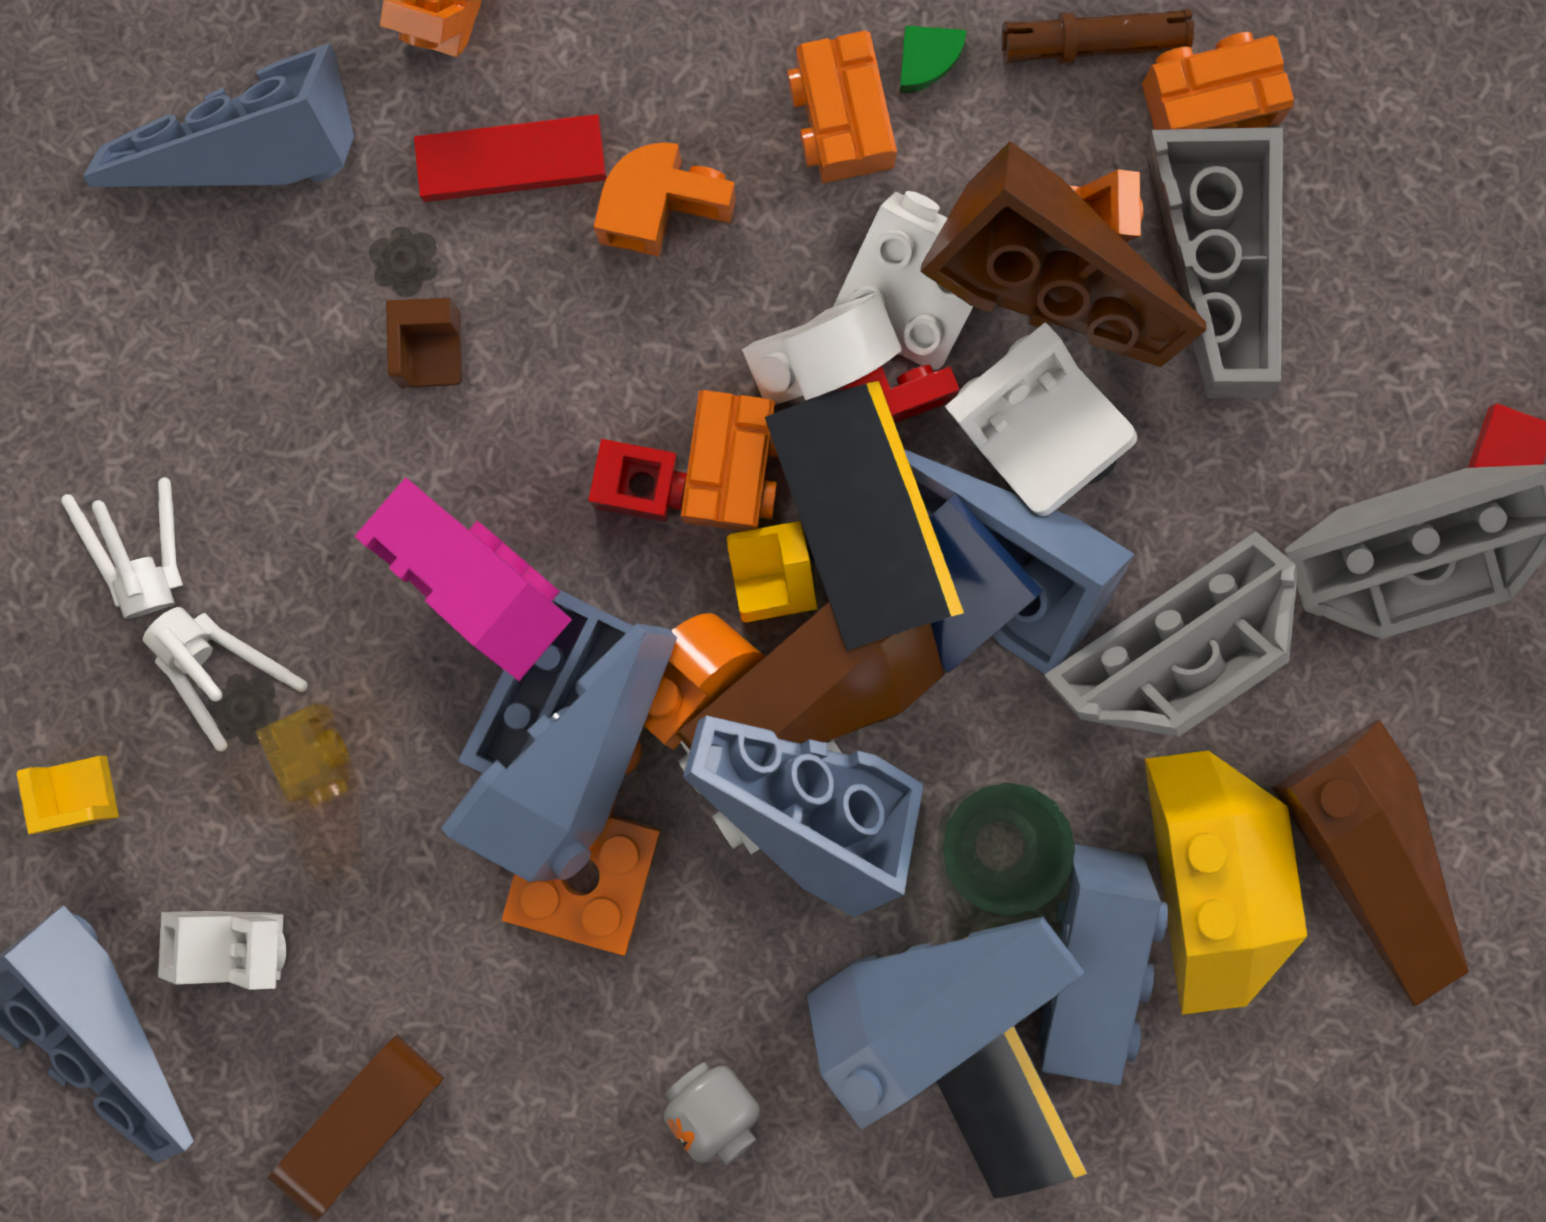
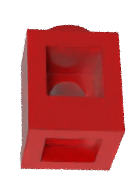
[588,439,687,522]

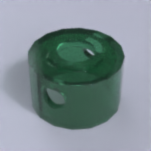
[936,782,1075,916]

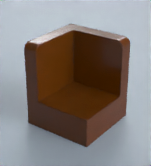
[386,298,462,388]

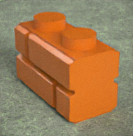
[787,30,897,183]
[1142,32,1294,130]
[681,390,778,531]

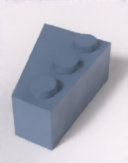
[458,589,633,773]

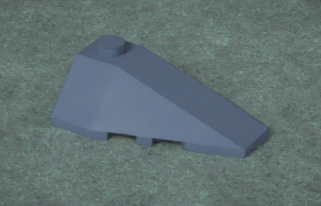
[904,449,1134,674]

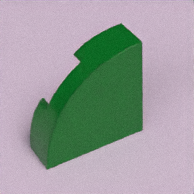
[899,25,967,93]

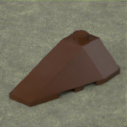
[920,141,1207,367]
[676,602,945,750]
[1272,719,1469,1006]

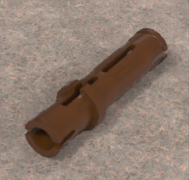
[1001,9,1194,64]

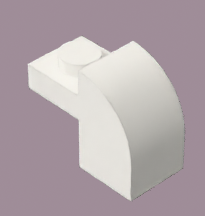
[742,292,902,405]
[158,911,286,990]

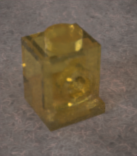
[255,703,350,807]

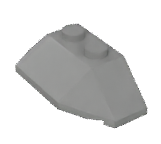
[1284,465,1546,639]
[1044,532,1298,737]

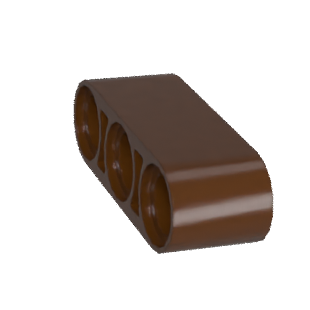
[268,1034,445,1222]

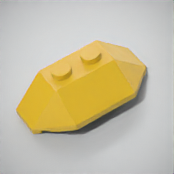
[1144,750,1307,1015]

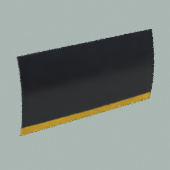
[765,381,964,651]
[936,937,1087,1199]

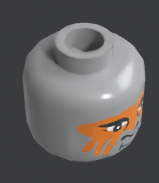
[664,1062,760,1165]

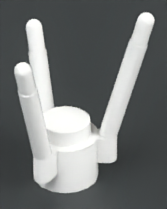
[61,477,183,619]
[143,607,308,752]

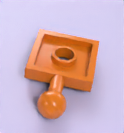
[501,739,662,956]

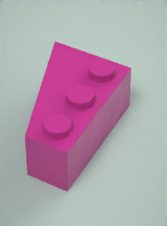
[354,477,572,681]

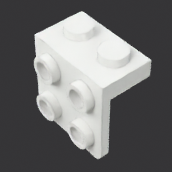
[833,191,973,370]
[945,322,1137,517]

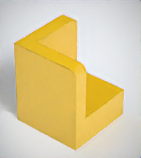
[726,521,817,622]
[17,756,119,834]

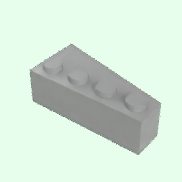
[1147,128,1283,398]

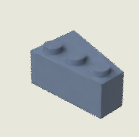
[1037,843,1168,1085]

